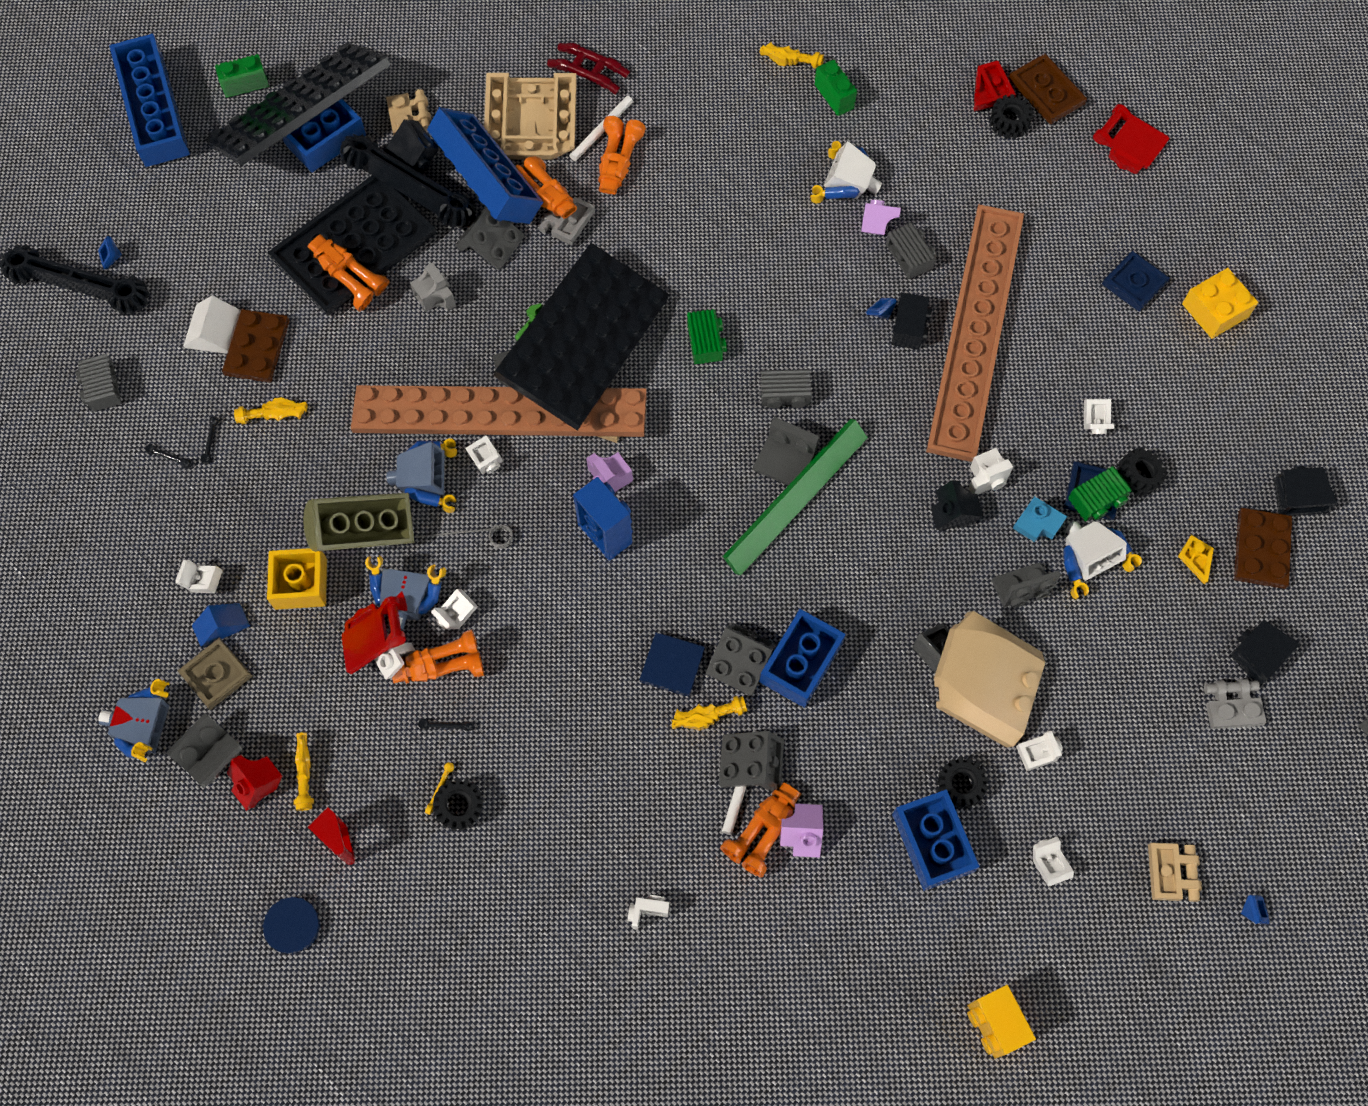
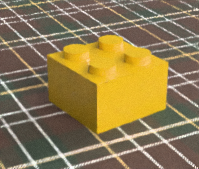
[1182,268,1259,339]
[267,548,327,610]
[967,984,1036,1059]

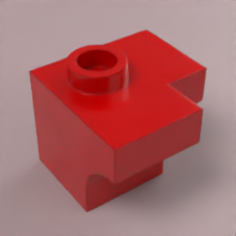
[227,755,282,811]

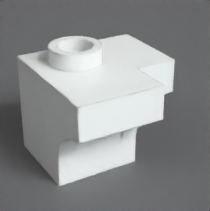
[968,448,1013,494]

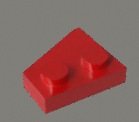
[973,60,1016,112]

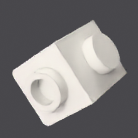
[1084,399,1115,434]
[465,435,503,475]
[176,560,223,593]
[431,589,478,629]
[374,643,416,679]
[1016,731,1062,771]
[1033,837,1074,887]
[628,895,670,930]

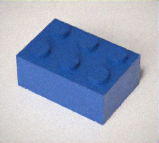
[283,98,366,173]
[573,477,633,561]
[759,609,846,708]
[892,789,980,891]

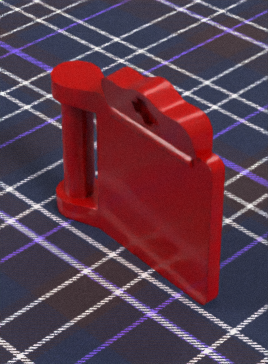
[1093,104,1169,174]
[341,596,406,674]

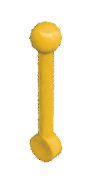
[425,762,454,815]

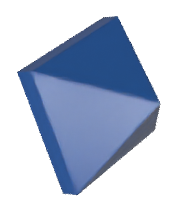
[98,236,122,270]
[866,298,897,320]
[1241,895,1270,924]

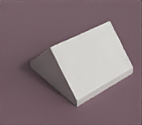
[184,295,241,354]

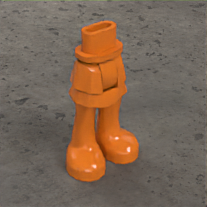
[598,116,646,195]
[515,156,577,219]
[308,234,390,312]
[392,629,485,684]
[720,782,801,878]

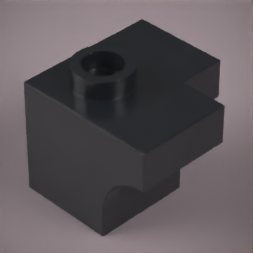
[931,480,983,531]

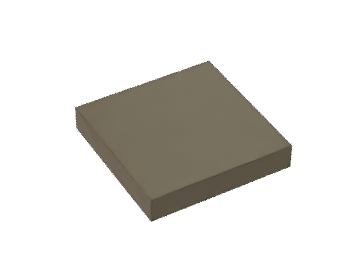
[177,637,253,710]

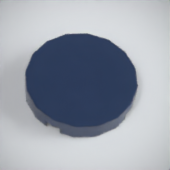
[263,897,321,955]

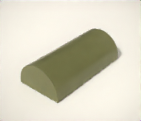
[303,493,415,552]

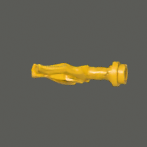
[759,42,824,69]
[234,397,308,425]
[671,696,747,731]
[293,732,314,811]

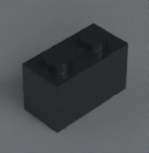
[891,292,932,350]

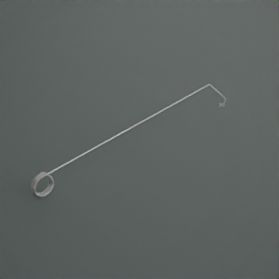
[263,525,513,583]

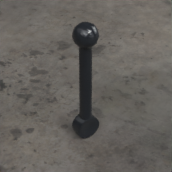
[200,416,219,464]
[145,444,192,468]
[418,719,473,731]

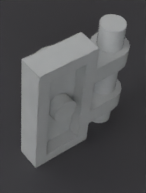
[538,197,595,246]
[1204,679,1266,729]

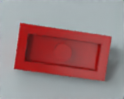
[308,807,355,865]

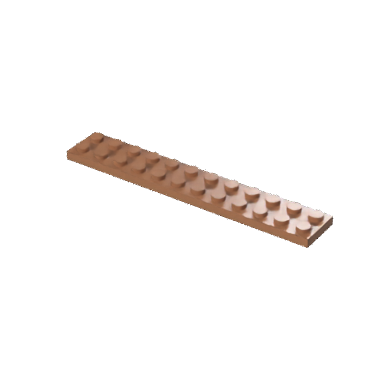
[926,204,1024,462]
[351,385,647,437]

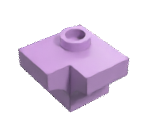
[861,199,901,236]
[586,452,633,492]
[780,804,823,858]

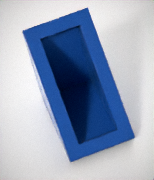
[192,603,250,649]

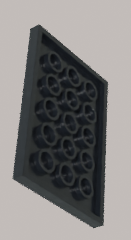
[267,175,437,316]

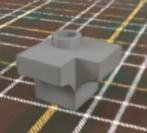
[410,262,456,312]

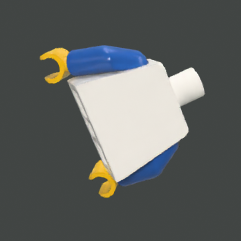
[810,141,882,204]
[1063,522,1142,599]

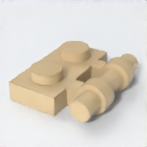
[386,89,432,135]
[1148,843,1202,902]

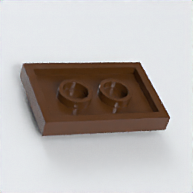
[1009,54,1087,124]
[222,309,290,383]
[1234,508,1292,589]

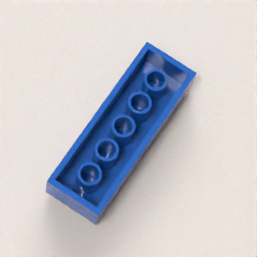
[109,33,190,167]
[427,107,543,224]

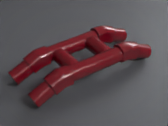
[547,42,630,95]

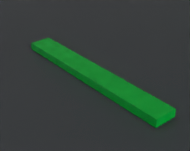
[722,419,868,576]

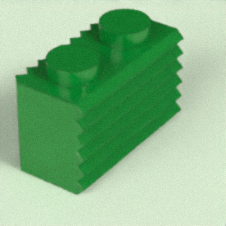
[215,54,270,98]
[814,60,857,116]
[687,309,727,364]
[1068,466,1132,521]

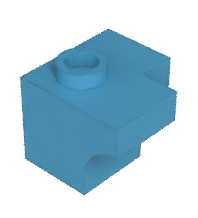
[1013,496,1067,542]

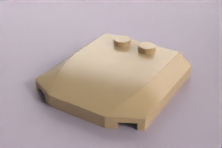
[484,73,577,160]
[934,611,1045,747]

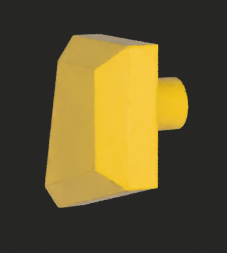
[1178,535,1214,584]

